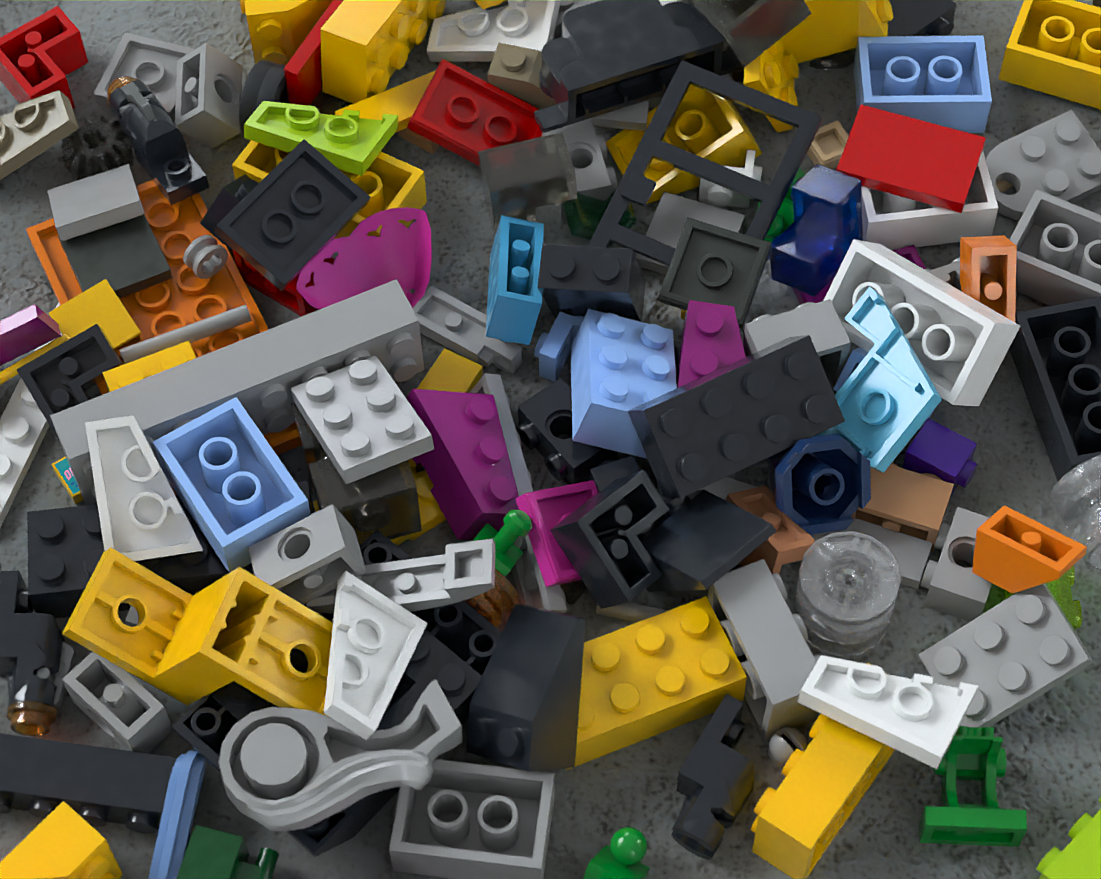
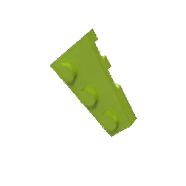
[244,101,398,176]

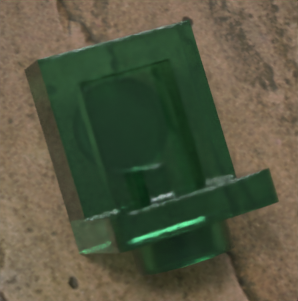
[562,190,636,246]

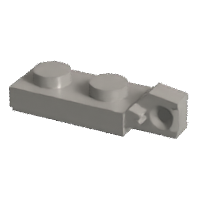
[412,286,523,374]

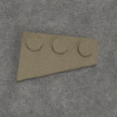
[0,90,79,180]

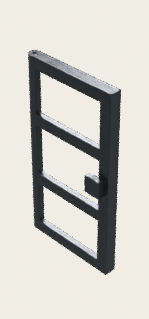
[588,60,823,365]

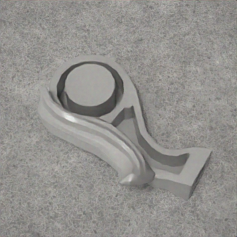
[219,680,462,831]

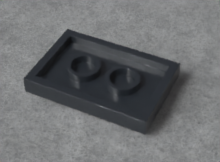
[214,139,371,291]

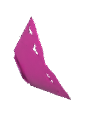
[296,207,432,310]

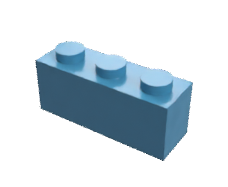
[486,215,544,345]

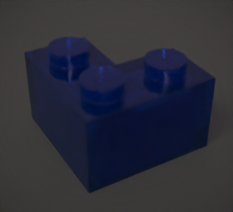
[768,164,863,297]

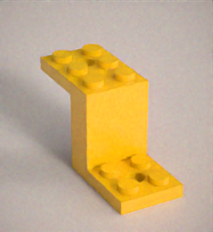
[744,0,893,133]
[62,547,333,717]

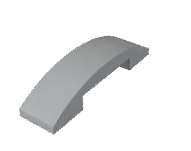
[306,539,495,614]

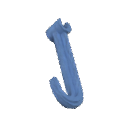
[148,750,206,879]

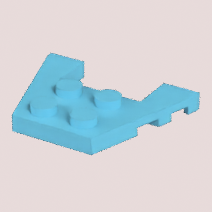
[811,286,942,473]

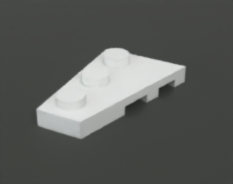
[427,0,561,62]
[85,415,204,561]
[324,571,428,740]
[797,655,978,769]

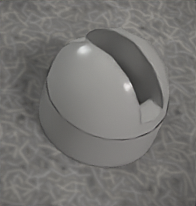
[768,727,808,769]

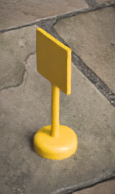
[0,279,141,385]

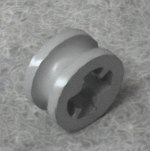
[183,235,228,279]

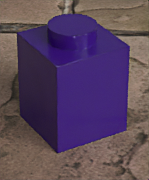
[902,418,978,497]

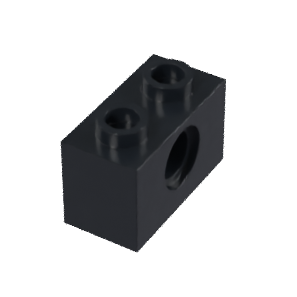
[516,378,617,485]

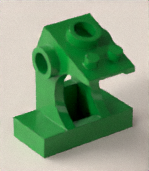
[919,726,1027,847]

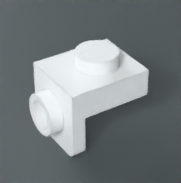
[698,150,762,208]

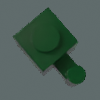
[176,825,280,879]

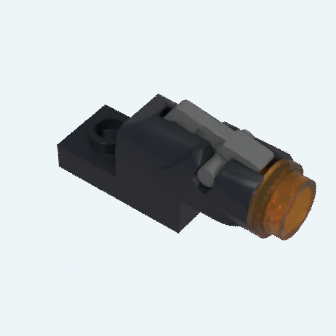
[107,76,210,205]
[0,571,76,736]

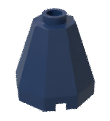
[768,434,871,535]

